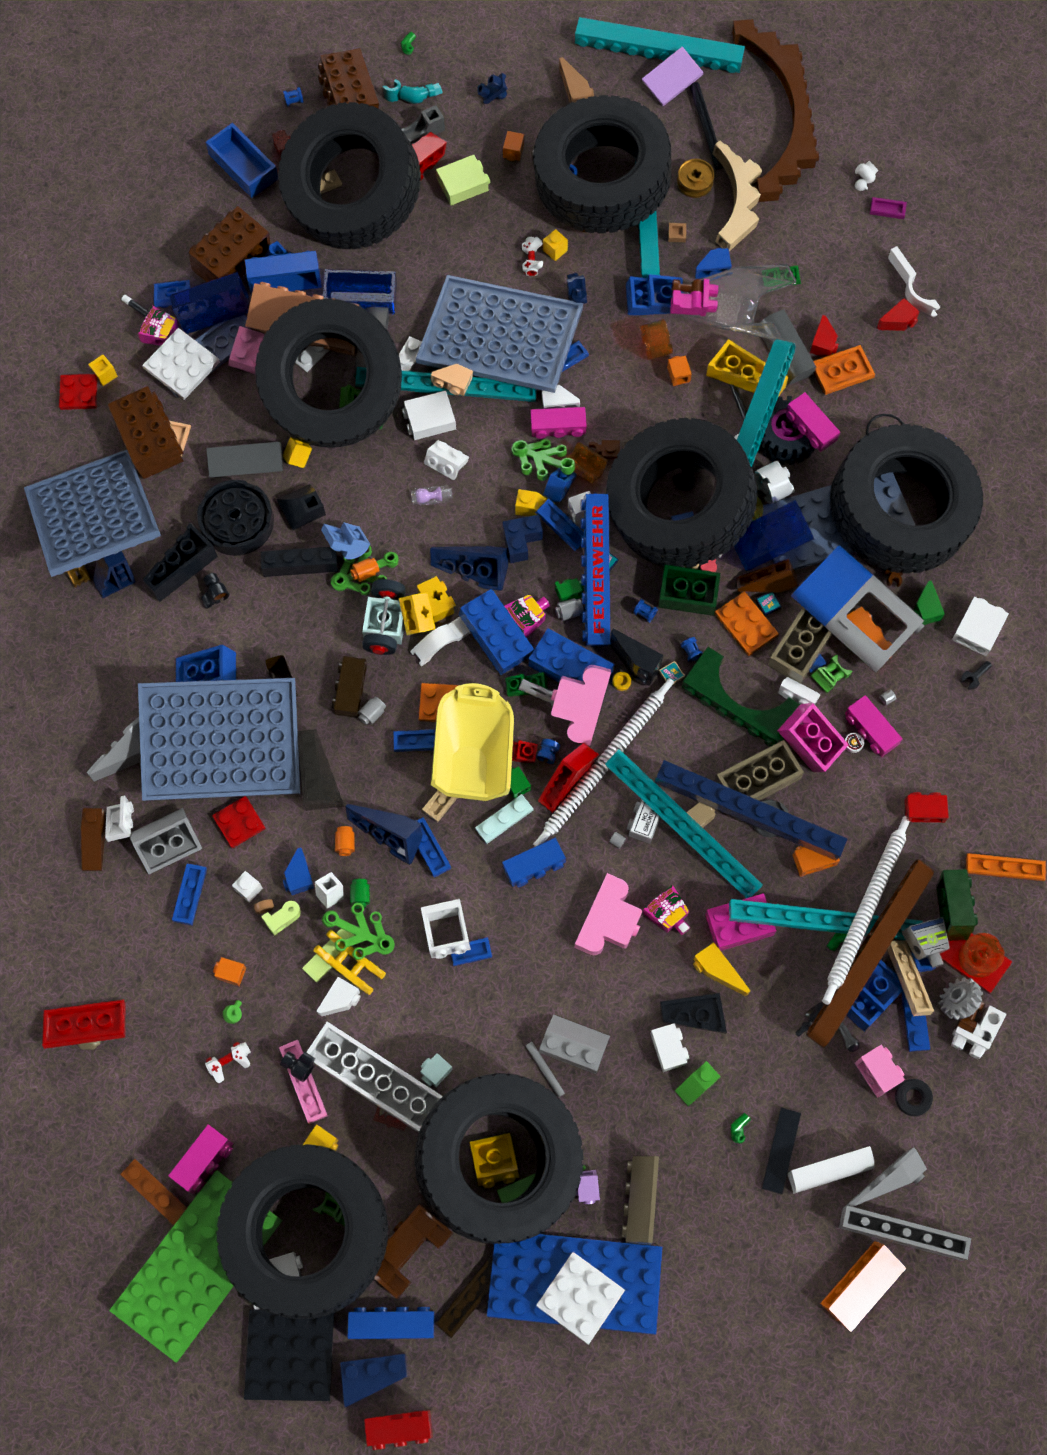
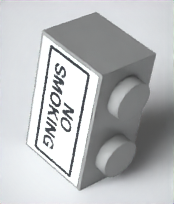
[627,799,660,844]

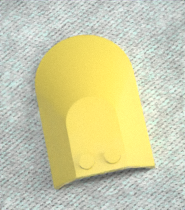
[431,683,514,801]

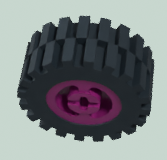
[759,396,816,465]

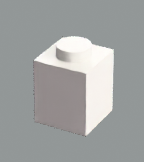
[232,871,263,903]
[315,872,344,908]

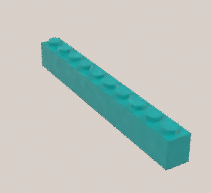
[575,17,745,73]

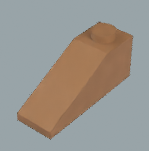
[559,57,594,103]

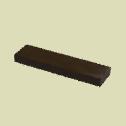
[436,1257,493,1338]

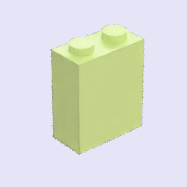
[436,155,490,205]

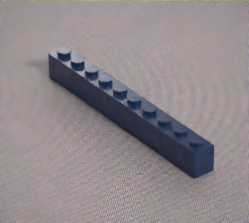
[654,760,847,861]

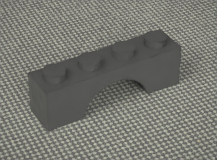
[402,105,445,144]

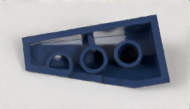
[430,546,508,590]
[345,804,423,865]

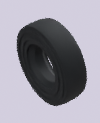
[895,1079,933,1116]

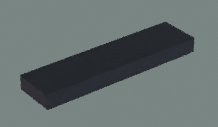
[761,1108,801,1195]

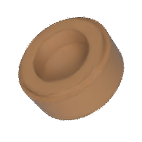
[253,899,274,914]

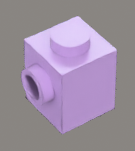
[575,1170,600,1204]

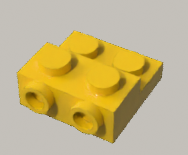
[470,1133,519,1188]

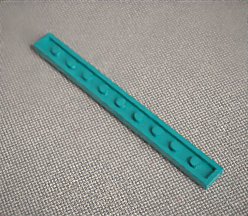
[355,367,537,402]
[605,749,763,898]
[729,899,923,940]

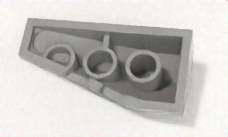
[87,717,141,781]
[846,1148,927,1207]

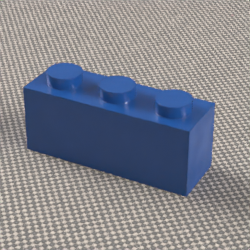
[502,837,566,887]

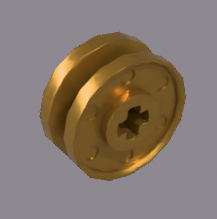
[677,159,714,198]

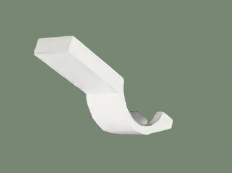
[888,246,940,317]
[410,617,471,666]

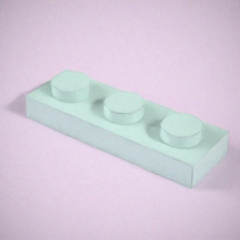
[475,794,533,844]

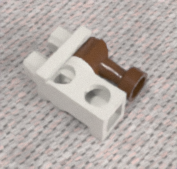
[951,1002,1006,1059]

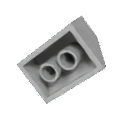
[130,808,202,874]
[539,1015,610,1074]

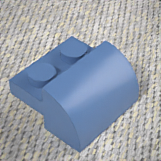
[321,522,370,559]

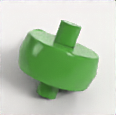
[223,1000,242,1024]

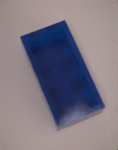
[323,269,397,314]
[170,272,250,334]
[734,500,814,571]

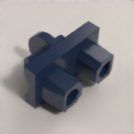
[477,73,508,104]
[566,273,587,304]

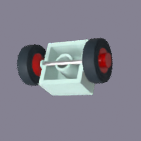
[362,579,406,655]

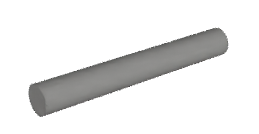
[526,1042,565,1098]

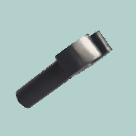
[960,661,992,690]

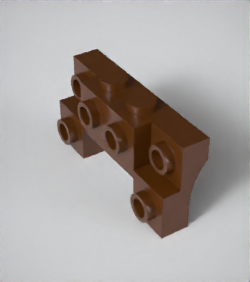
[374,1203,453,1299]

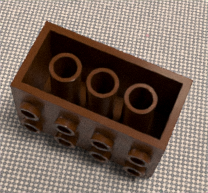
[318,48,379,109]
[188,206,270,295]
[108,386,184,479]

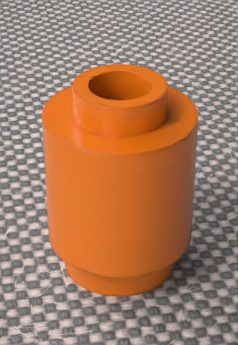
[350,558,380,582]
[335,826,355,856]

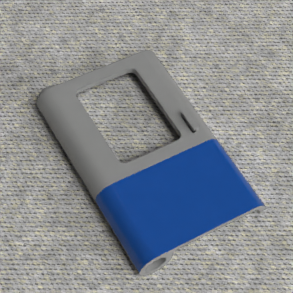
[791,545,924,672]

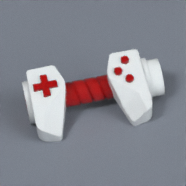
[522,237,543,276]
[205,1042,251,1083]

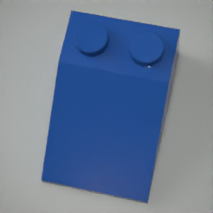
[176,645,236,682]

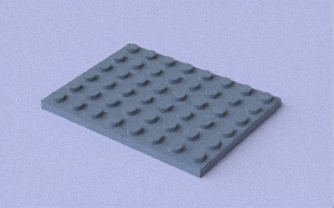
[416,275,583,393]
[24,450,161,577]
[138,678,300,801]

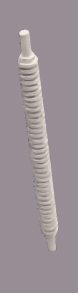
[533,678,674,847]
[822,816,910,1005]

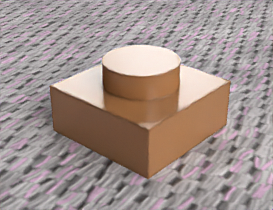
[668,223,686,242]

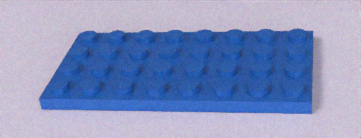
[487,1234,662,1335]

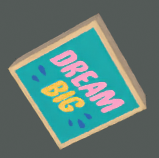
[659,661,685,685]

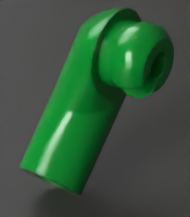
[401,32,416,55]
[827,933,847,952]
[731,1113,751,1144]

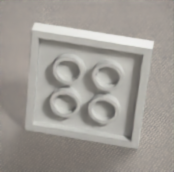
[142,328,220,400]
[536,1252,625,1345]

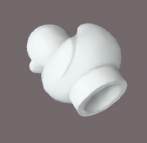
[855,161,878,191]

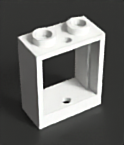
[421,899,471,959]

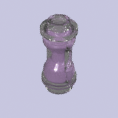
[411,484,453,506]

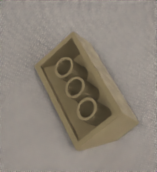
[621,1156,659,1245]

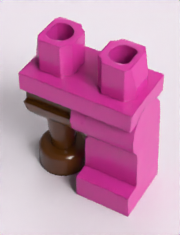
[670,279,718,316]

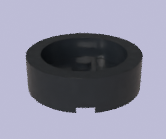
[197,480,274,556]

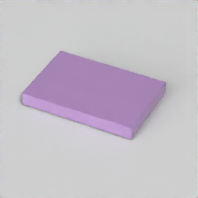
[642,47,703,106]

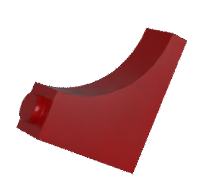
[538,743,599,813]

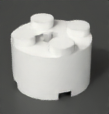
[754,461,795,505]

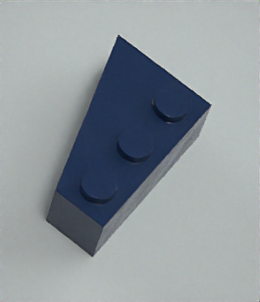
[93,551,136,599]
[340,1354,408,1408]

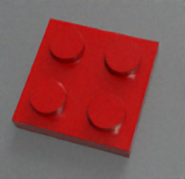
[59,374,98,410]
[212,796,266,849]

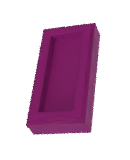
[870,197,907,219]

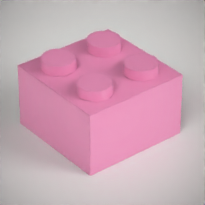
[228,326,265,374]
[855,1044,905,1098]

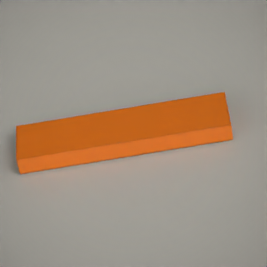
[965,853,1046,881]

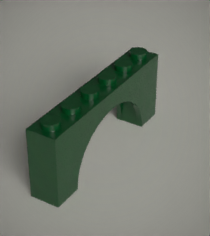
[682,647,800,747]

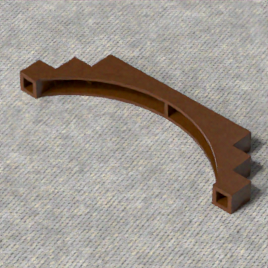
[732,19,819,202]

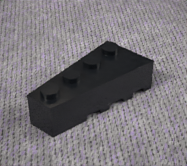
[143,523,218,602]

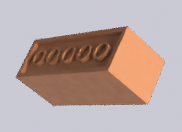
[245,282,359,356]

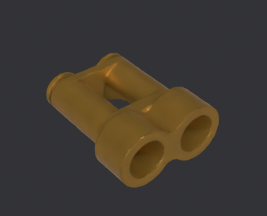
[65,565,91,588]

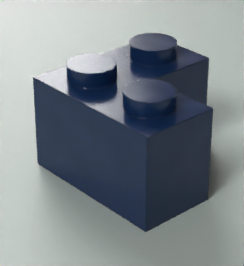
[502,515,543,563]

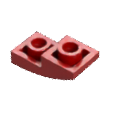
[512,740,538,763]

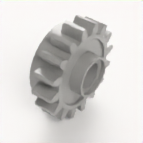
[939,977,983,1020]

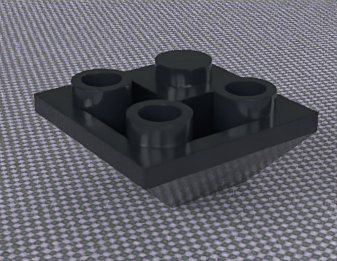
[277,484,326,530]

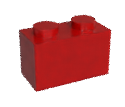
[905,792,949,823]

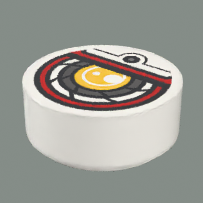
[845,733,864,753]

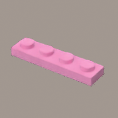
[279,1040,328,1124]

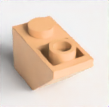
[431,364,473,396]

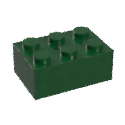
[658,565,721,616]
[936,869,978,941]

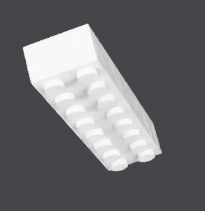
[307,1022,443,1133]

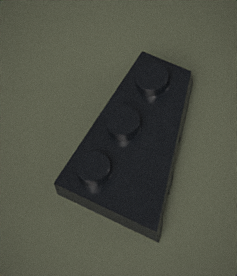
[660,993,727,1034]

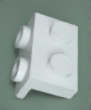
[424,440,469,480]
[778,677,820,705]
[105,796,134,842]

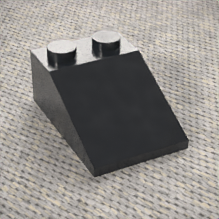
[610,628,663,686]

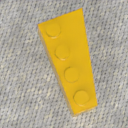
[706,339,788,397]

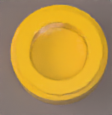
[612,672,631,691]

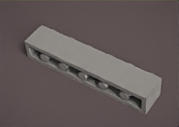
[839,1206,971,1261]

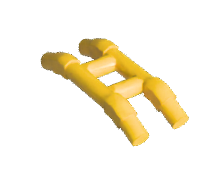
[314,929,386,995]

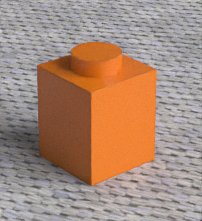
[503,131,524,161]
[667,356,692,386]
[213,957,246,987]

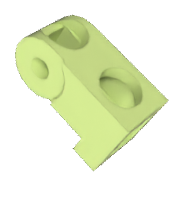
[261,901,301,936]

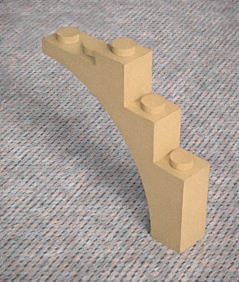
[712,141,762,251]

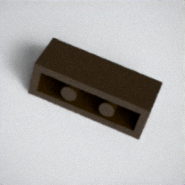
[332,656,367,718]

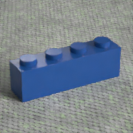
[348,1307,434,1339]

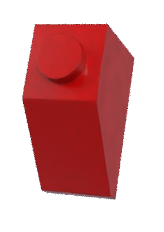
[877,298,920,331]
[810,315,839,357]

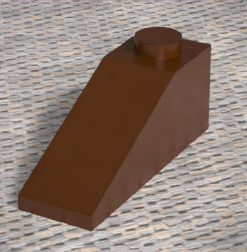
[736,558,798,592]
[81,808,106,871]

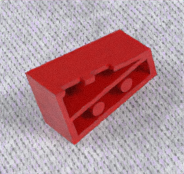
[364,1410,433,1450]

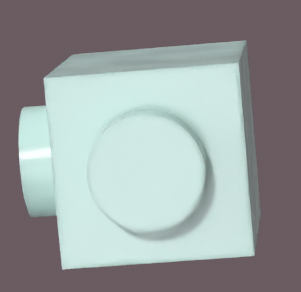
[420,1053,453,1087]

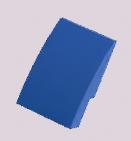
[626,274,684,315]
[847,960,903,1032]

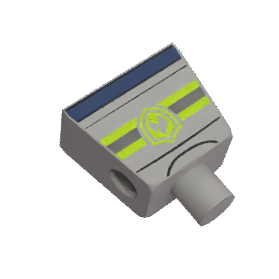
[902,917,950,968]

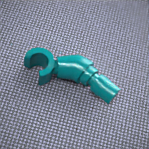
[383,79,443,104]

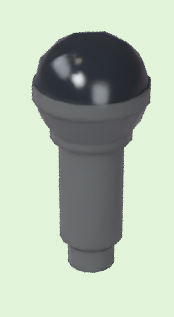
[839,1022,860,1052]

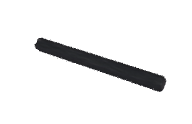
[690,82,724,170]

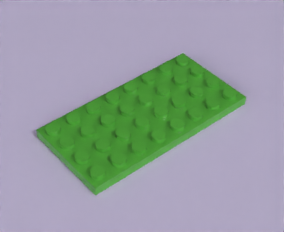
[109,1170,282,1363]

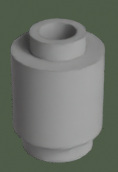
[555,598,584,621]
[358,697,386,725]

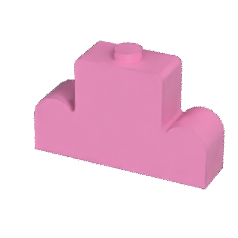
[551,665,611,746]
[574,873,642,955]

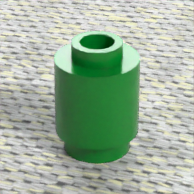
[350,879,370,909]

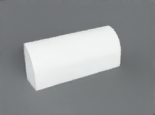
[787,1146,875,1194]

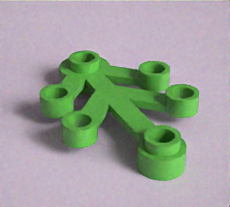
[511,439,575,481]
[331,546,399,595]
[322,903,395,960]

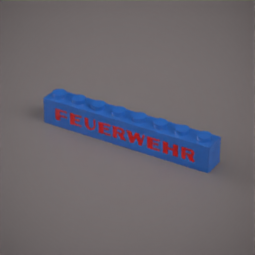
[580,494,610,646]

